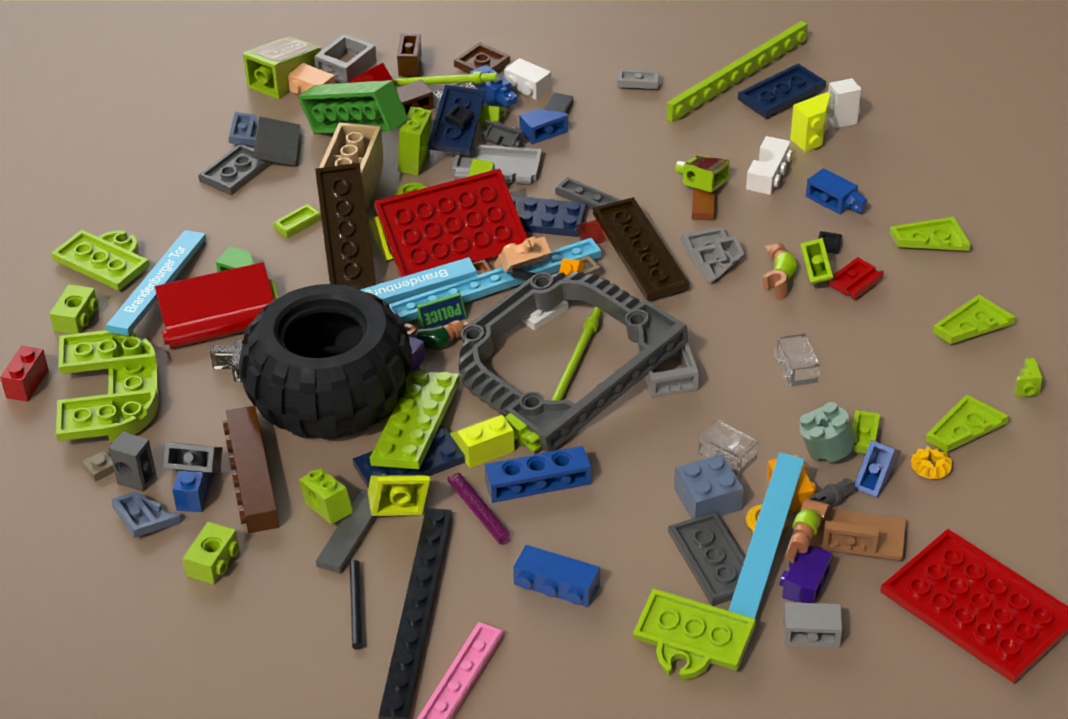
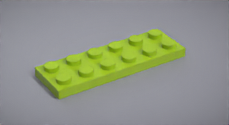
[370,370,460,469]

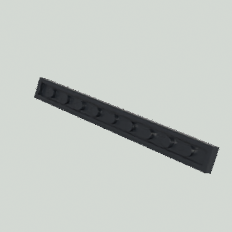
[378,508,452,719]

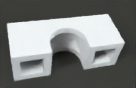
[746,136,793,195]

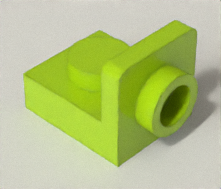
[1014,358,1042,397]

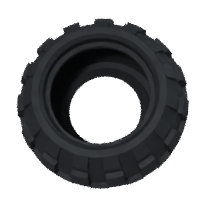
[239,284,413,439]

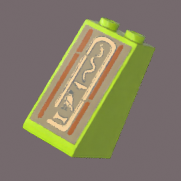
[243,36,321,99]

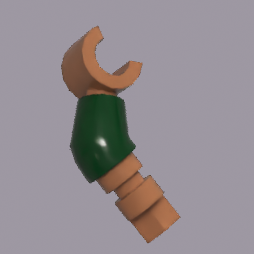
[404,320,469,349]

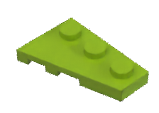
[890,217,970,251]
[932,294,1016,344]
[925,394,1009,452]

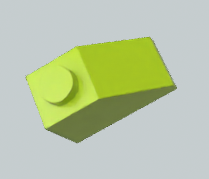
[800,238,833,284]

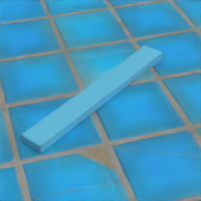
[728,452,804,619]

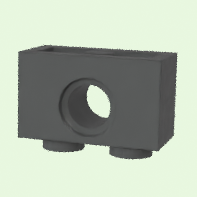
[109,432,156,492]
[163,442,223,473]

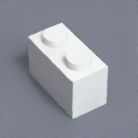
[504,58,551,100]
[828,78,862,129]

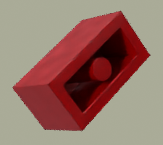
[0,345,49,402]

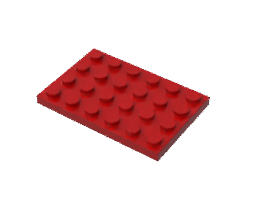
[374,168,528,278]
[880,529,1068,684]

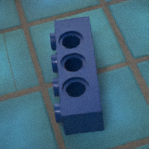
[484,446,591,503]

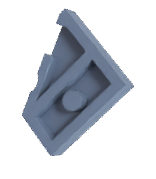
[228,112,258,147]
[112,492,180,538]

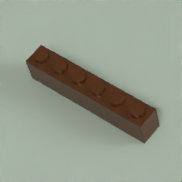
[222,405,279,534]

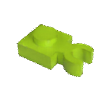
[504,413,541,453]

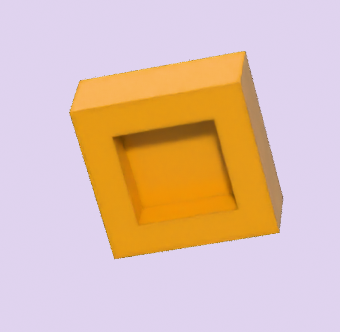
[559,259,585,276]

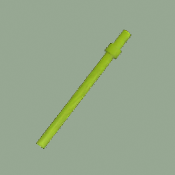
[393,71,499,86]
[551,307,602,401]

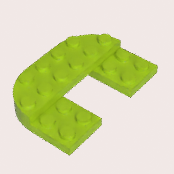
[56,330,159,442]

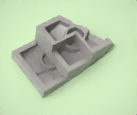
[680,226,744,283]

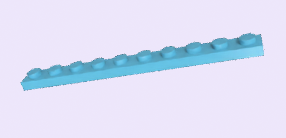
[389,238,602,323]

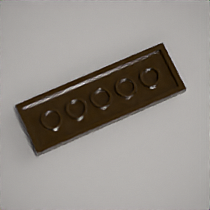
[315,162,377,290]
[593,197,689,301]

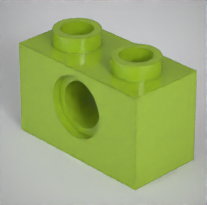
[49,284,99,334]
[299,468,353,525]
[183,522,240,584]

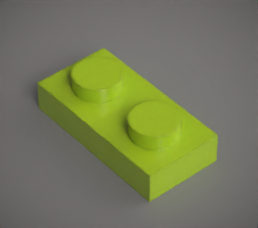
[852,410,880,454]

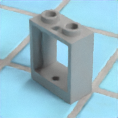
[314,34,377,83]
[637,343,699,398]

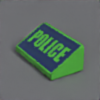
[417,292,466,328]

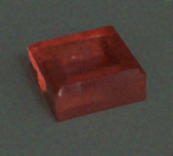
[576,219,605,244]

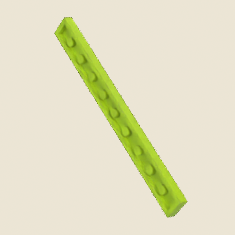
[666,21,808,122]

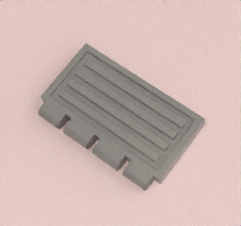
[452,144,542,185]

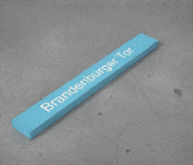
[106,230,206,336]
[361,257,477,304]

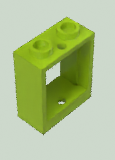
[398,106,432,176]

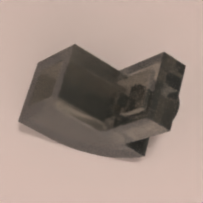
[210,339,243,382]

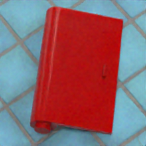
[155,262,274,349]

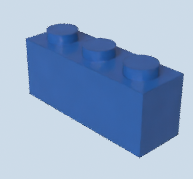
[513,545,600,607]

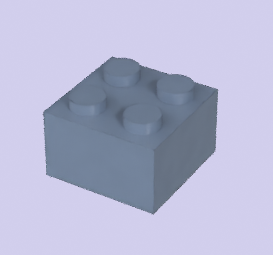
[674,454,744,519]

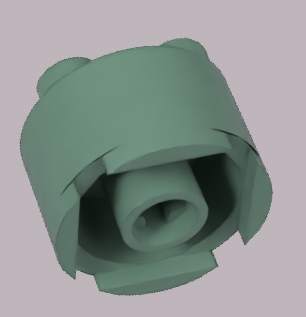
[800,402,857,462]

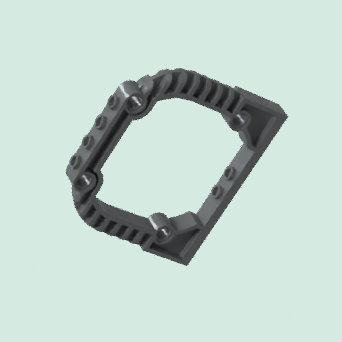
[458,272,689,452]

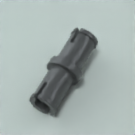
[809,478,855,505]

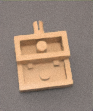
[494,236,551,273]

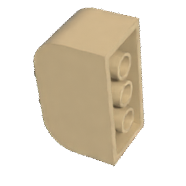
[319,122,383,211]

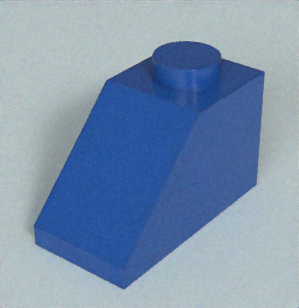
[519,109,568,145]
[854,440,901,497]
[172,471,213,512]

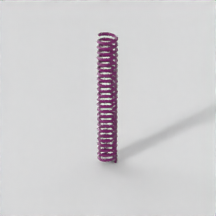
[448,473,510,545]

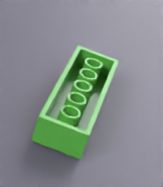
[297,80,408,133]

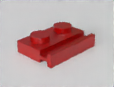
[828,257,884,300]

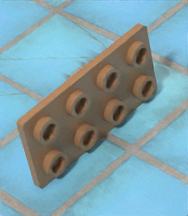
[801,505,906,561]

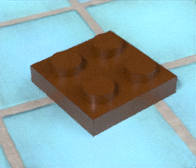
[454,42,510,74]

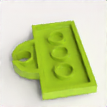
[51,230,149,291]
[633,588,756,680]

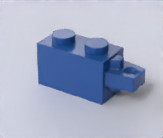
[470,65,517,107]
[806,168,867,215]

